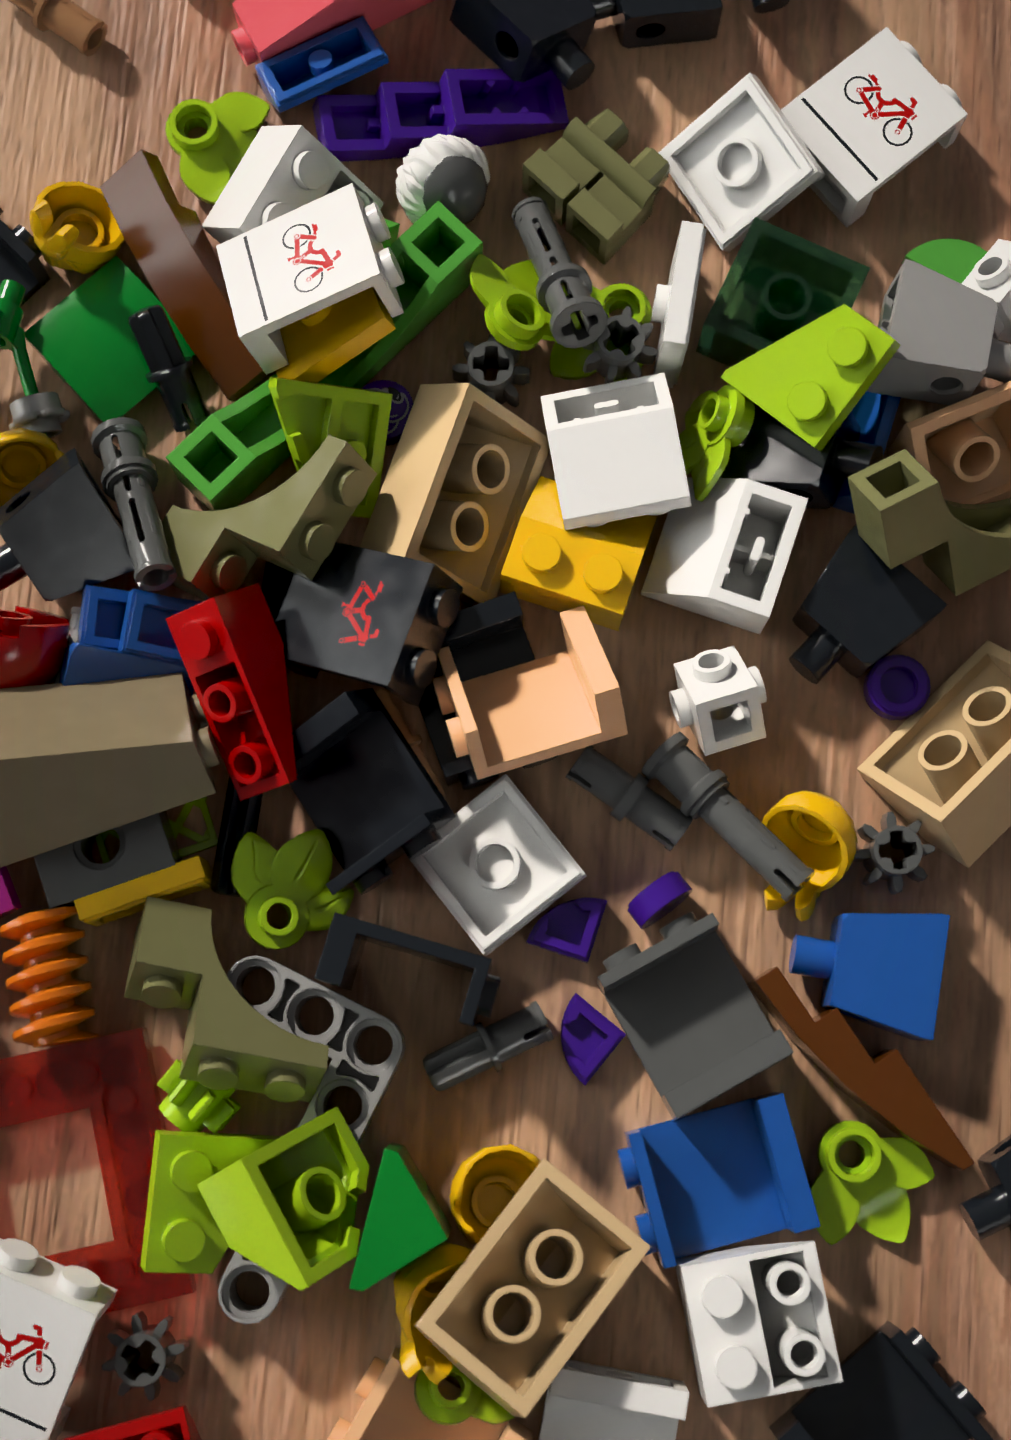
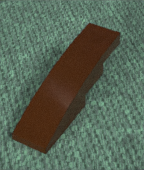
[100,149,272,401]
[747,967,975,1171]

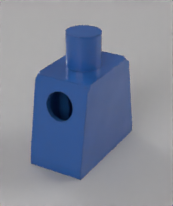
[789,913,950,1041]

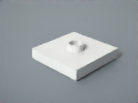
[658,73,824,252]
[651,220,707,388]
[410,774,587,956]

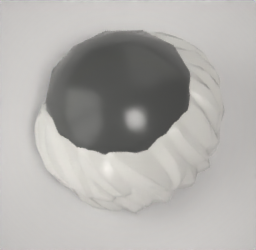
[395,134,490,225]

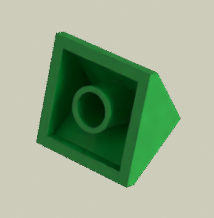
[349,1142,452,1292]

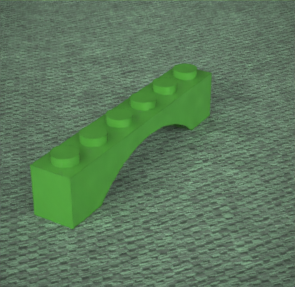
[166,201,483,511]

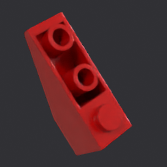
[165,583,297,801]

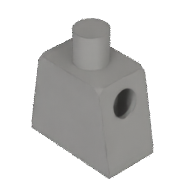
[867,259,1011,405]

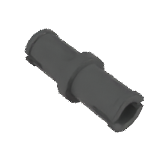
[566,745,693,851]

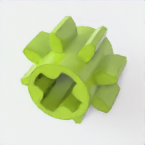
[157,1059,241,1134]

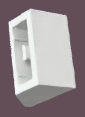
[202,125,384,243]
[540,372,691,530]
[641,477,808,634]
[675,1240,843,1408]

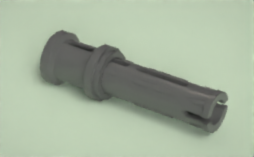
[512,197,607,348]
[90,417,177,591]
[641,732,815,902]

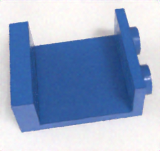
[617,1092,821,1269]

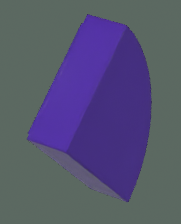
[526,897,607,963]
[560,993,626,1085]

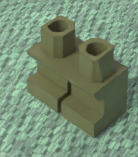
[522,109,670,265]

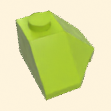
[197,1106,370,1291]

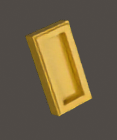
[74,855,212,927]

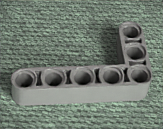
[218,955,406,1324]

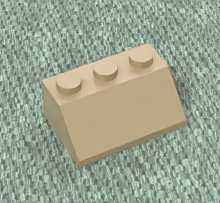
[360,383,550,606]
[857,640,1011,868]
[415,1158,651,1418]

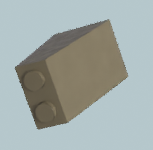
[0,672,221,868]

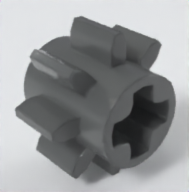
[582,306,658,384]
[452,333,530,408]
[853,811,935,895]
[101,1310,190,1401]

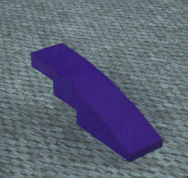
[312,69,569,162]

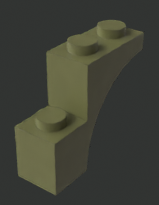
[162,435,377,601]
[848,449,1011,596]
[124,896,329,1102]

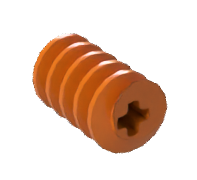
[0,906,99,1048]

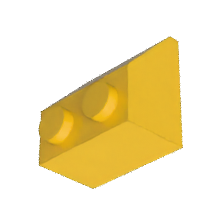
[501,476,657,631]

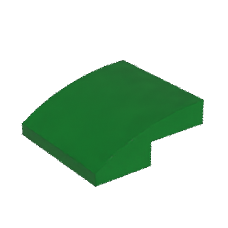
[25,256,195,423]

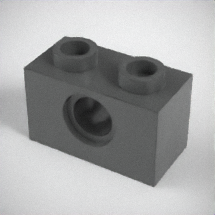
[33,810,182,909]

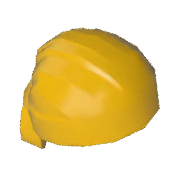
[29,181,125,274]
[762,791,858,922]
[393,1242,472,1385]

